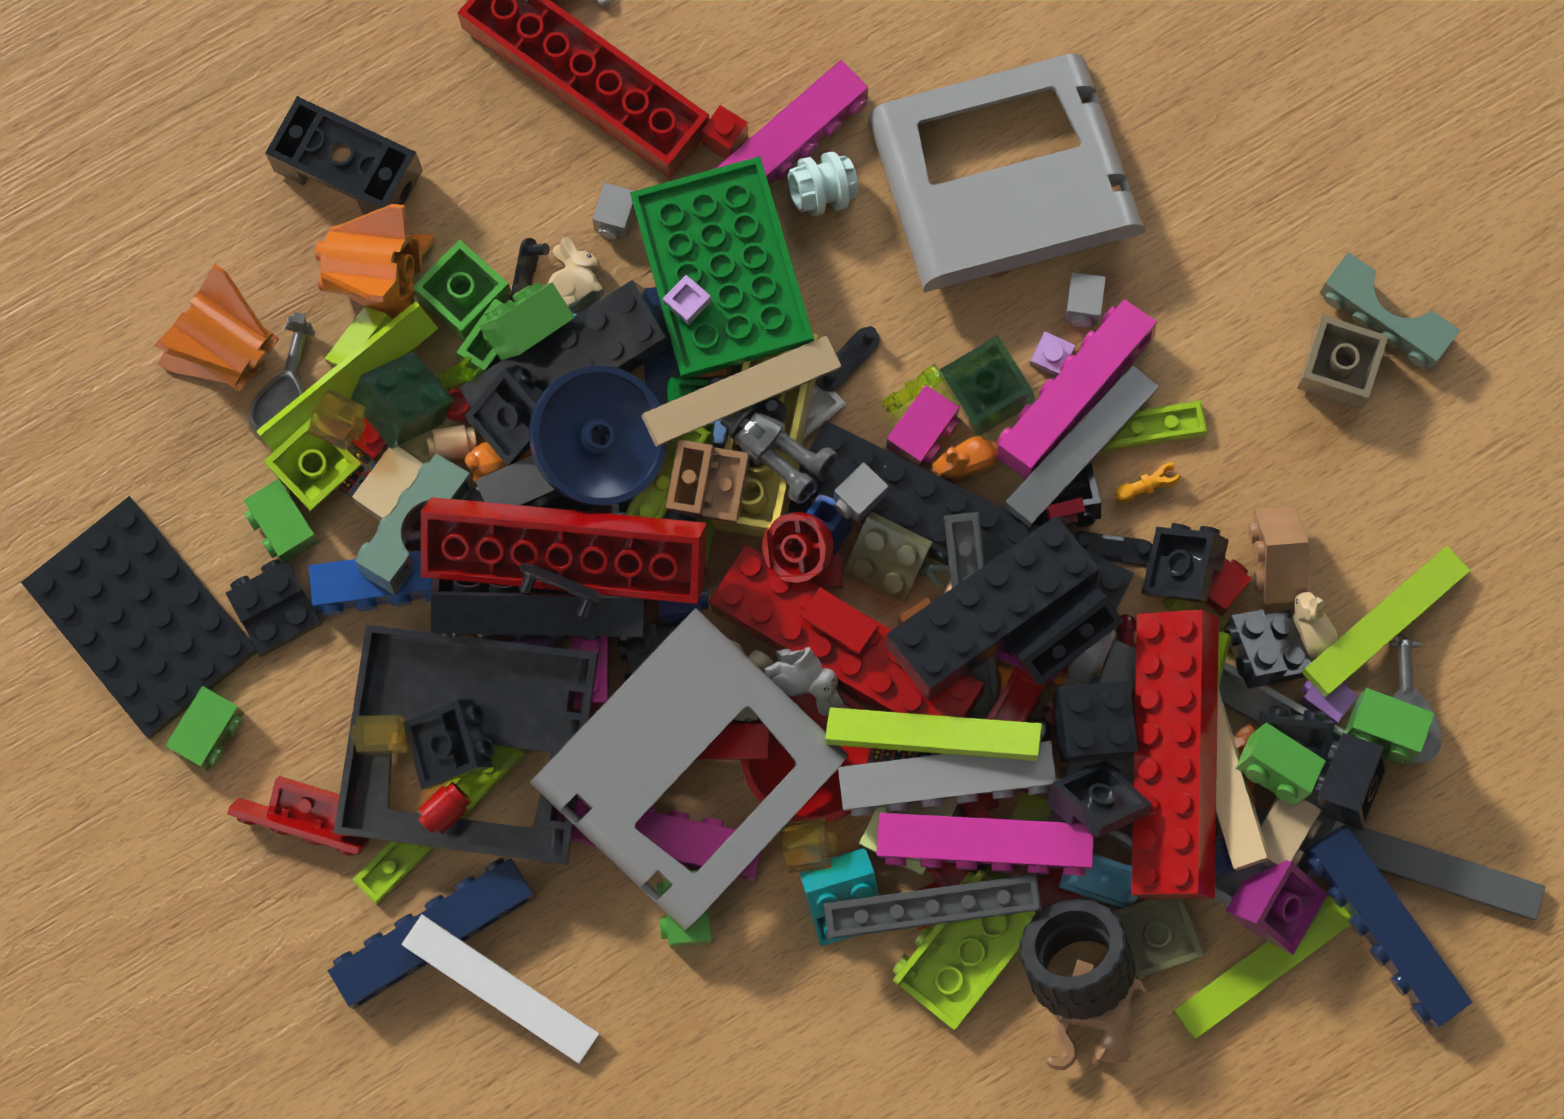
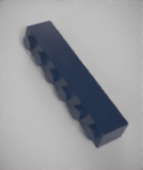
[1305,826,1473,1028]
[327,858,536,1010]

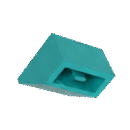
[798,848,880,946]

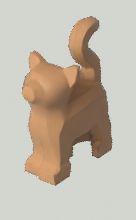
[1046,959,1142,1070]

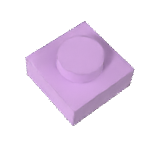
[663,275,712,325]
[1030,331,1075,377]

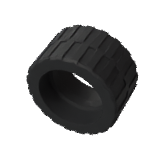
[1020,898,1136,1020]

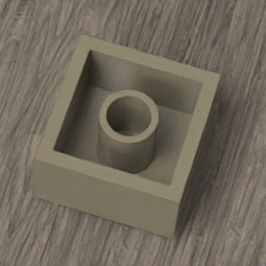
[1297,315,1388,409]

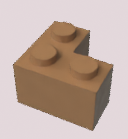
[1248,506,1309,604]

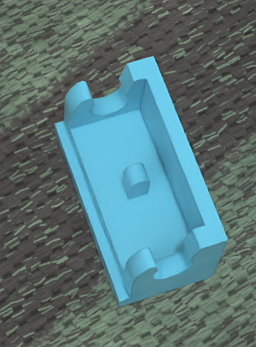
[1059,854,1137,909]

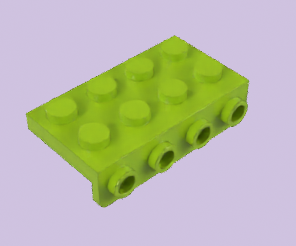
[892,869,1036,1030]

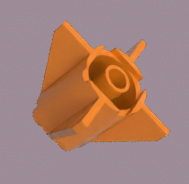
[315,204,435,319]
[155,264,279,392]

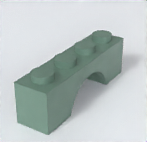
[1320,252,1460,371]
[355,454,474,595]

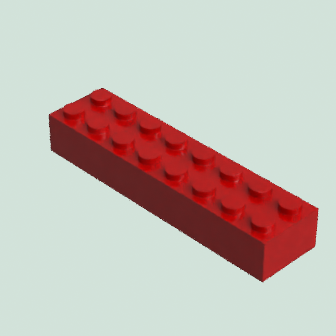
[457,0,710,179]
[421,497,706,604]
[709,544,984,718]
[1131,609,1219,900]

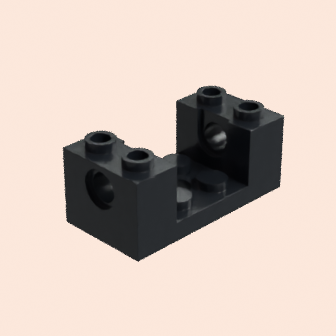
[265,96,423,215]

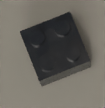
[1052,680,1138,764]
[1314,733,1388,830]

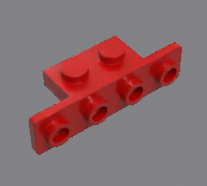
[227,776,370,856]

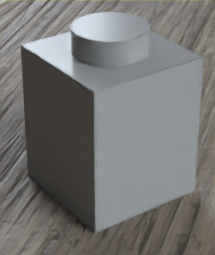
[592,182,635,240]
[1064,272,1106,328]
[833,462,888,523]

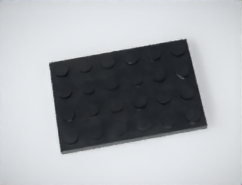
[21,496,257,740]

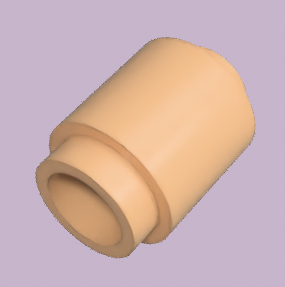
[427,425,477,462]

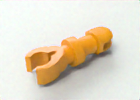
[1115,462,1181,503]

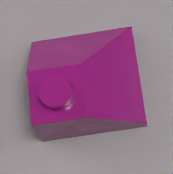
[1226,860,1328,955]

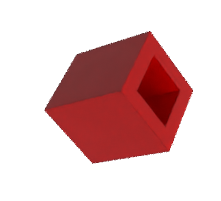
[701,105,749,160]
[1205,558,1252,617]

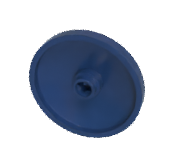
[529,365,668,506]

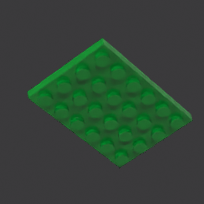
[630,156,814,379]

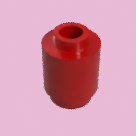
[418,782,471,834]

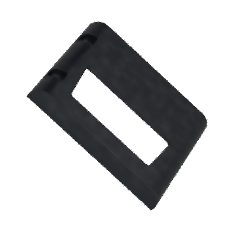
[334,625,599,865]

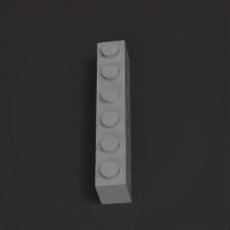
[838,741,1056,817]

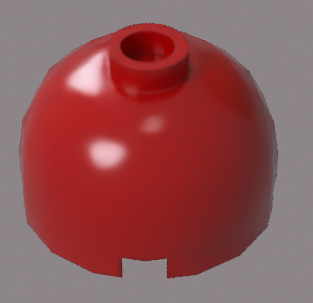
[762,512,834,583]

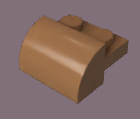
[666,440,750,523]

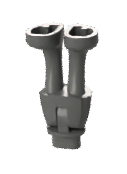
[720,408,838,504]

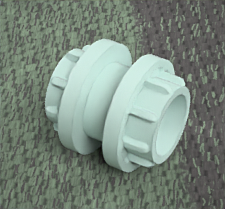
[788,151,858,217]

